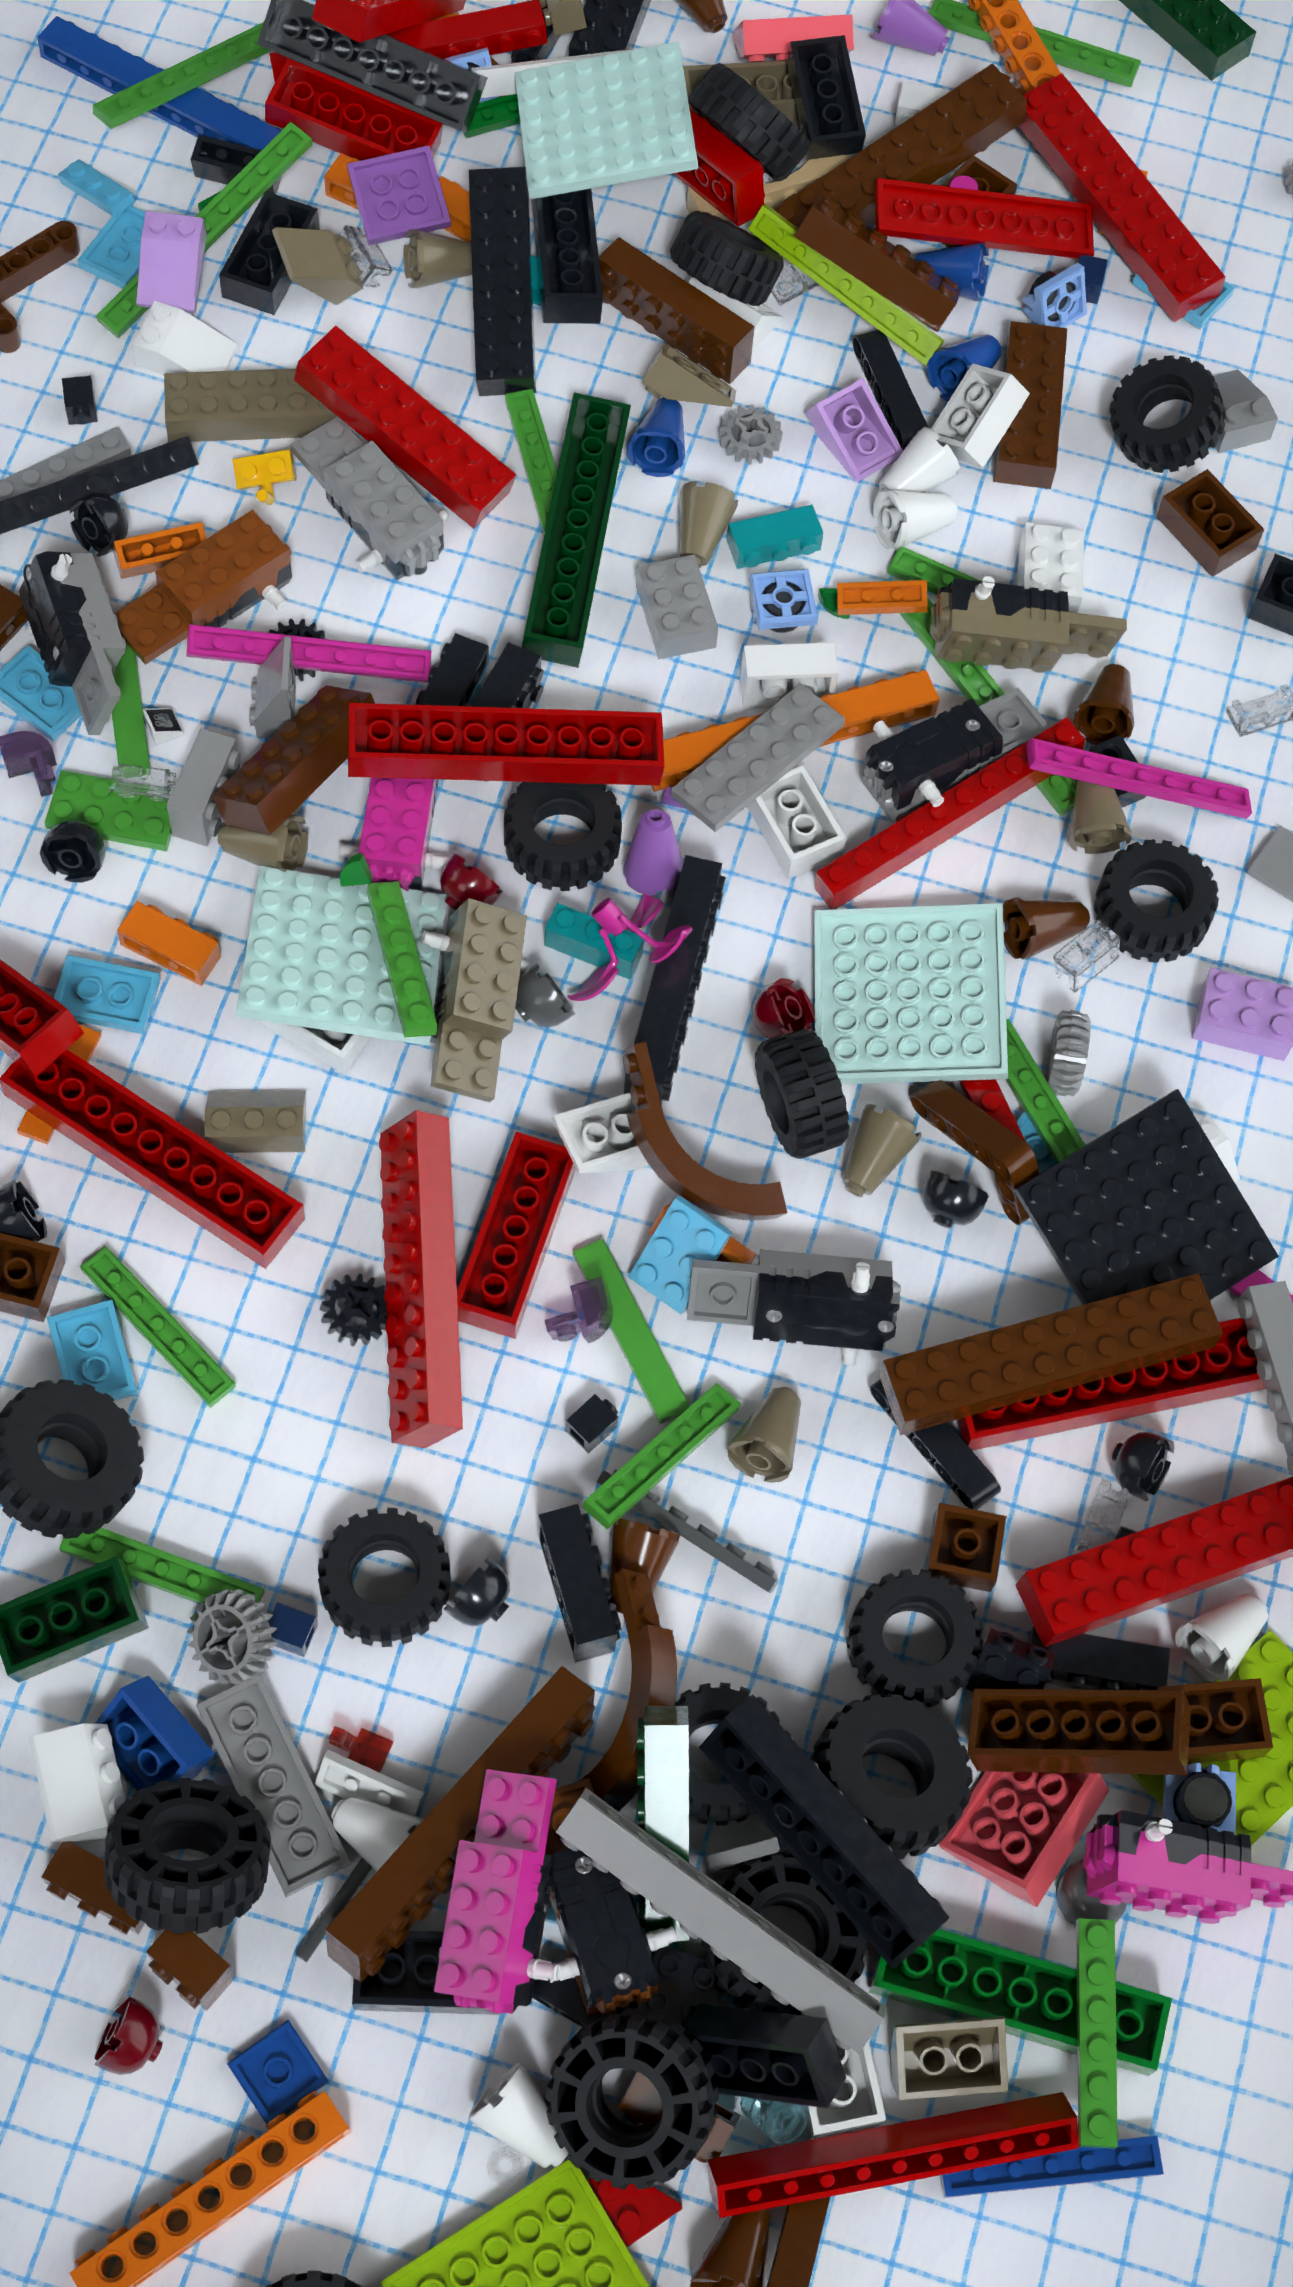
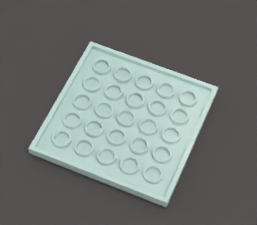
[515,42,699,199]
[236,866,446,1046]
[814,903,1008,1084]

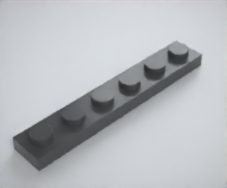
[596,1469,778,1593]

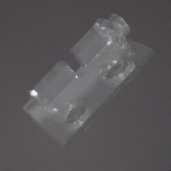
[109,764,176,801]

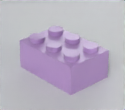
[1192,968,1293,1061]

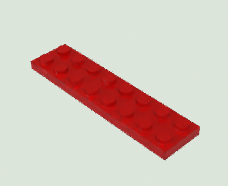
[874,178,1094,259]

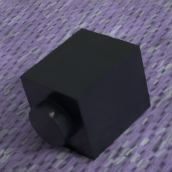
[62,375,98,425]
[565,1394,618,1454]

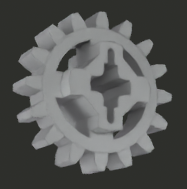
[719,405,783,465]

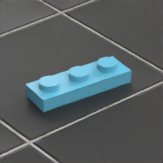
[58,159,135,217]

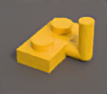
[232,450,296,505]

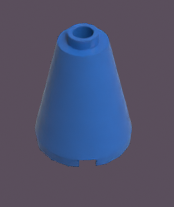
[915,243,989,302]
[927,335,1002,402]
[627,398,685,477]

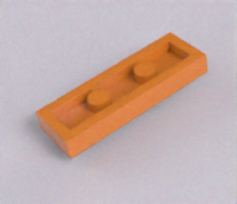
[837,580,928,615]

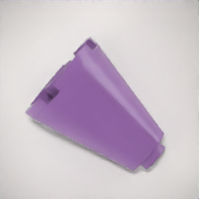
[872,0,950,56]
[623,809,683,896]

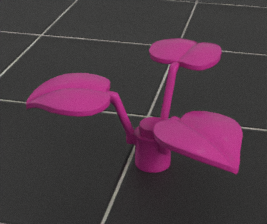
[567,894,693,1001]

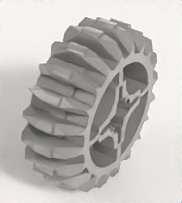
[1045,1010,1091,1096]
[187,1589,278,1685]

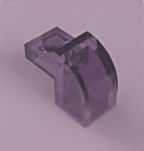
[0,731,57,797]
[544,1277,613,1344]

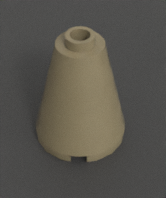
[403,229,472,288]
[680,481,738,568]
[1069,780,1132,854]
[217,815,308,872]
[842,1104,922,1197]
[728,1387,801,1483]

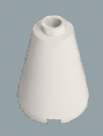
[878,427,960,493]
[873,490,958,549]
[1175,1594,1268,1682]
[331,1797,424,1872]
[469,2062,569,2168]

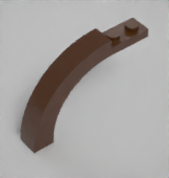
[623,1042,788,1220]
[579,1569,677,1811]

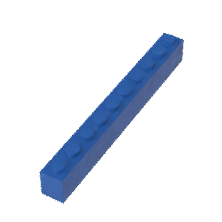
[37,16,282,150]

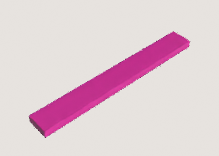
[186,624,432,683]
[1026,738,1252,819]

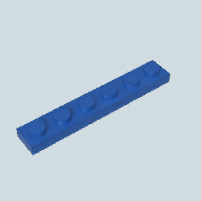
[941,2136,1164,2198]

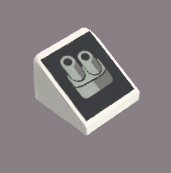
[143,708,184,745]

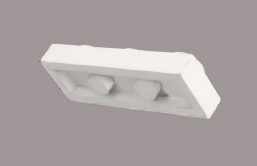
[314,1750,425,1817]

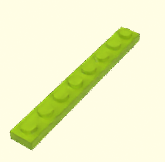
[748,204,945,366]

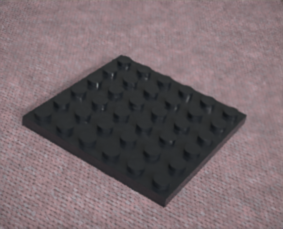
[1014,1089,1279,1305]

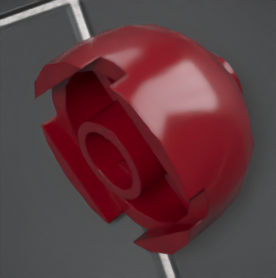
[440,853,503,911]
[753,978,815,1039]
[94,1995,163,2075]

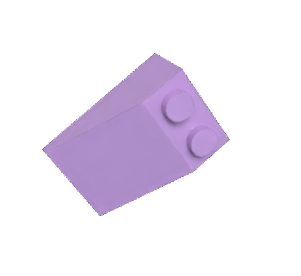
[136,211,207,313]
[805,378,903,483]

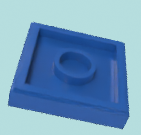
[227,2020,330,2125]

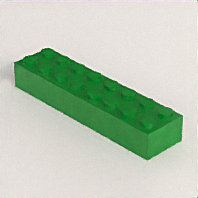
[869,1929,1172,2076]

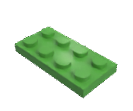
[44,770,172,852]

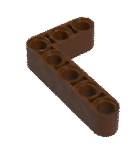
[0,221,80,353]
[910,1080,1039,1225]
[767,2197,830,2287]

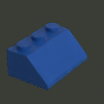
[94,1675,215,1791]

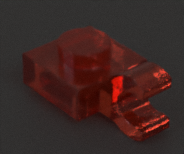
[329,1726,394,1773]

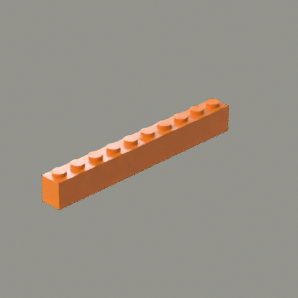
[651,670,940,792]

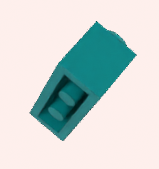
[727,504,823,569]
[544,903,644,980]

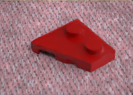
[588,2178,683,2248]

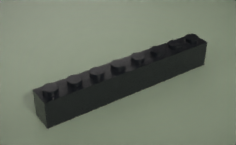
[0,436,199,534]

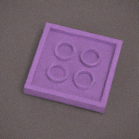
[347,146,451,246]

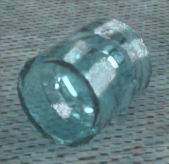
[740,2097,809,2145]

